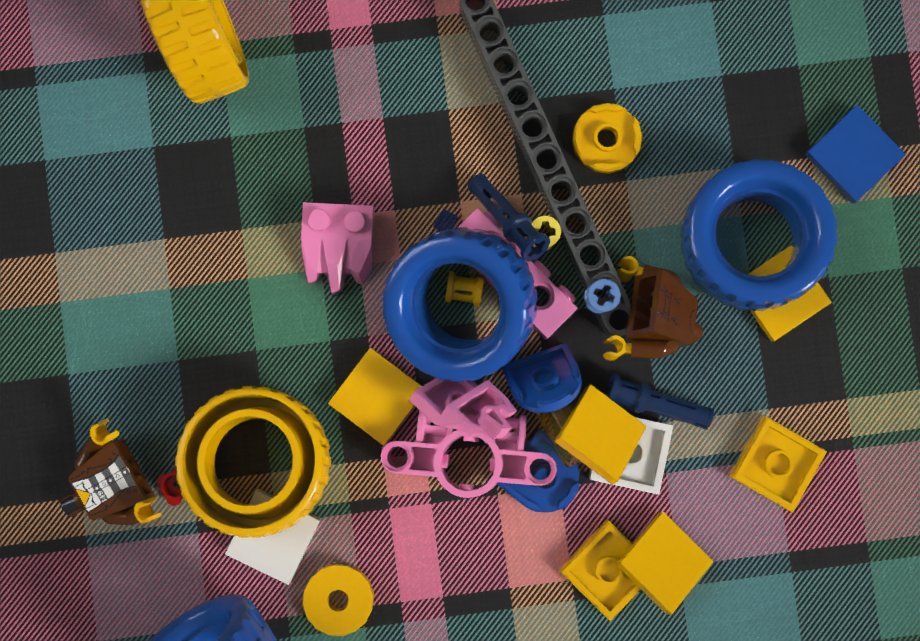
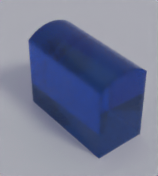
[433,209,458,231]

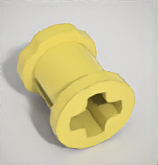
[527,216,561,251]

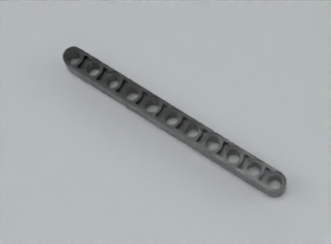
[459,0,631,336]

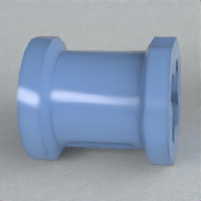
[583,279,621,314]

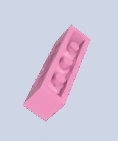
[459,208,578,339]

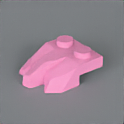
[301,202,374,295]
[409,378,517,439]

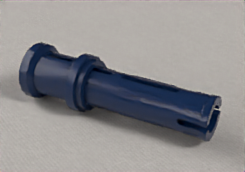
[468,174,550,261]
[605,373,714,430]

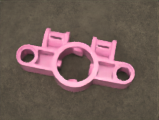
[381,410,557,498]

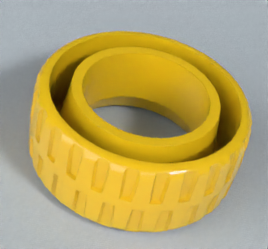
[140,0,250,104]
[175,386,331,538]

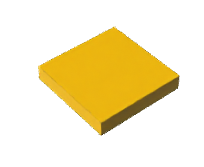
[748,245,832,342]
[328,348,422,446]
[554,384,647,485]
[729,416,827,513]
[616,512,714,615]
[559,519,641,621]

